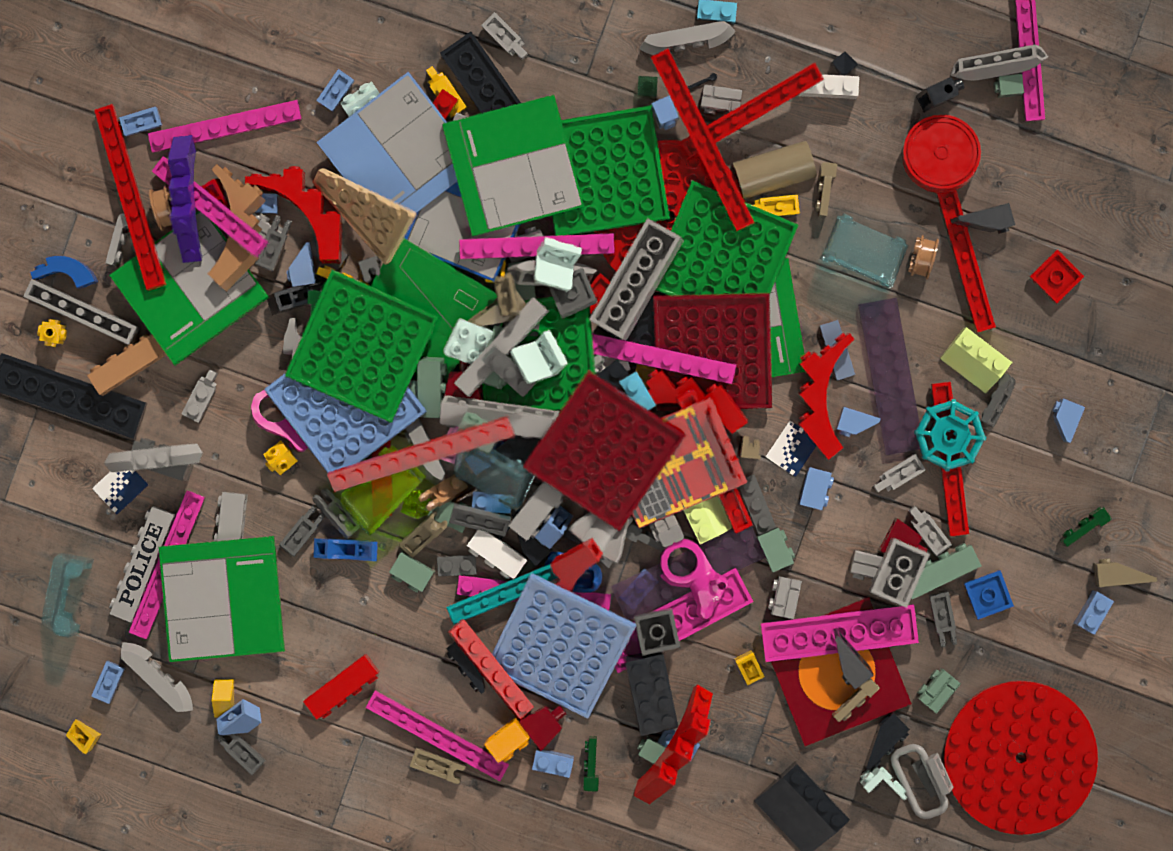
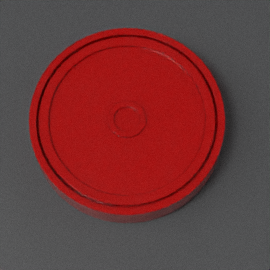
[902,115,981,193]

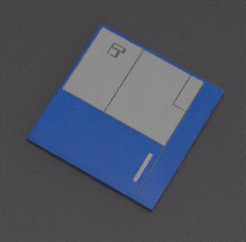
[404,182,520,282]

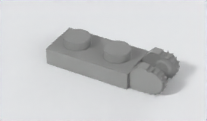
[105,213,128,267]

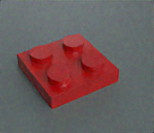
[1029,249,1085,304]

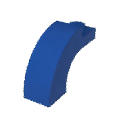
[30,256,98,289]
[313,538,378,561]

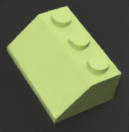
[940,327,1012,393]
[683,495,732,544]

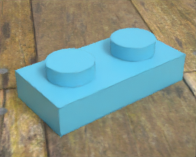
[697,0,737,23]
[620,371,656,410]

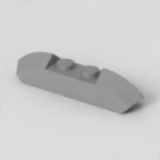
[640,21,735,55]
[951,45,1048,81]
[507,260,598,286]
[403,418,446,485]
[104,444,203,473]
[121,642,193,712]

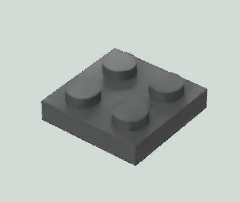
[549,267,598,318]

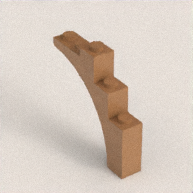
[208,164,266,291]

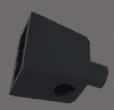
[916,77,965,113]

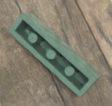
[911,543,981,600]

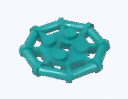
[914,399,987,471]

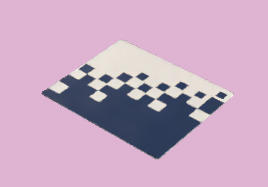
[766,421,816,477]
[92,470,148,514]

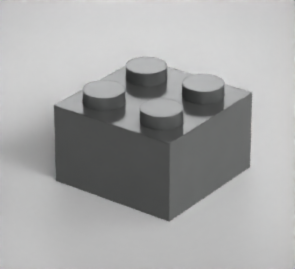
[634,608,680,655]

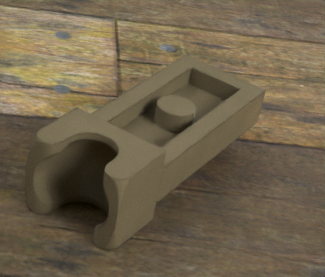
[815,162,837,217]
[398,511,448,558]
[832,678,880,722]
[410,748,466,784]

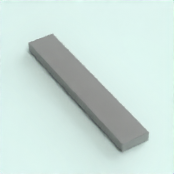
[455,297,548,397]

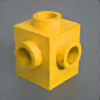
[37,319,67,347]
[263,440,298,475]

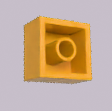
[484,717,530,763]

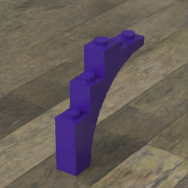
[168,135,203,263]

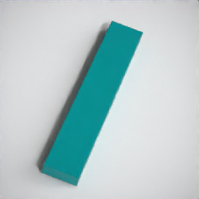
[446,564,558,625]

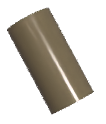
[732,140,817,200]

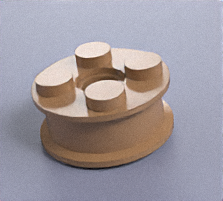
[149,185,173,231]
[908,235,939,280]

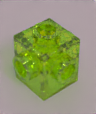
[401,489,432,519]

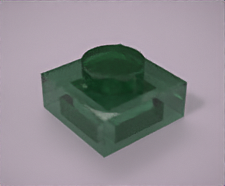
[638,76,658,97]

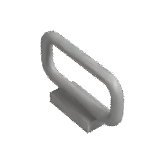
[891,744,954,819]

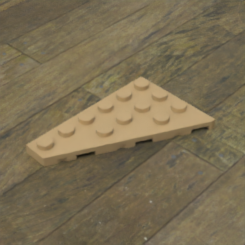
[312,168,416,264]

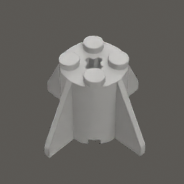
[563,512,633,568]

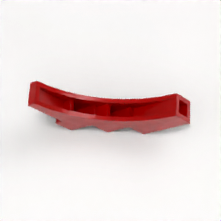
[245,166,342,264]
[798,332,855,460]
[645,369,748,434]
[550,538,603,593]
[634,684,713,805]

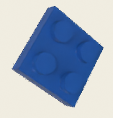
[964,570,1014,619]

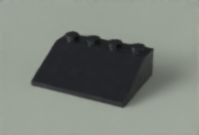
[754,761,850,851]

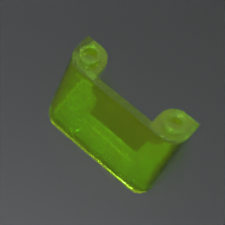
[340,445,426,536]

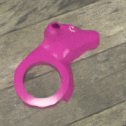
[251,390,308,452]
[659,539,728,620]

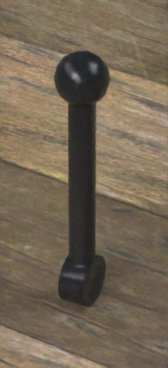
[687,73,717,90]

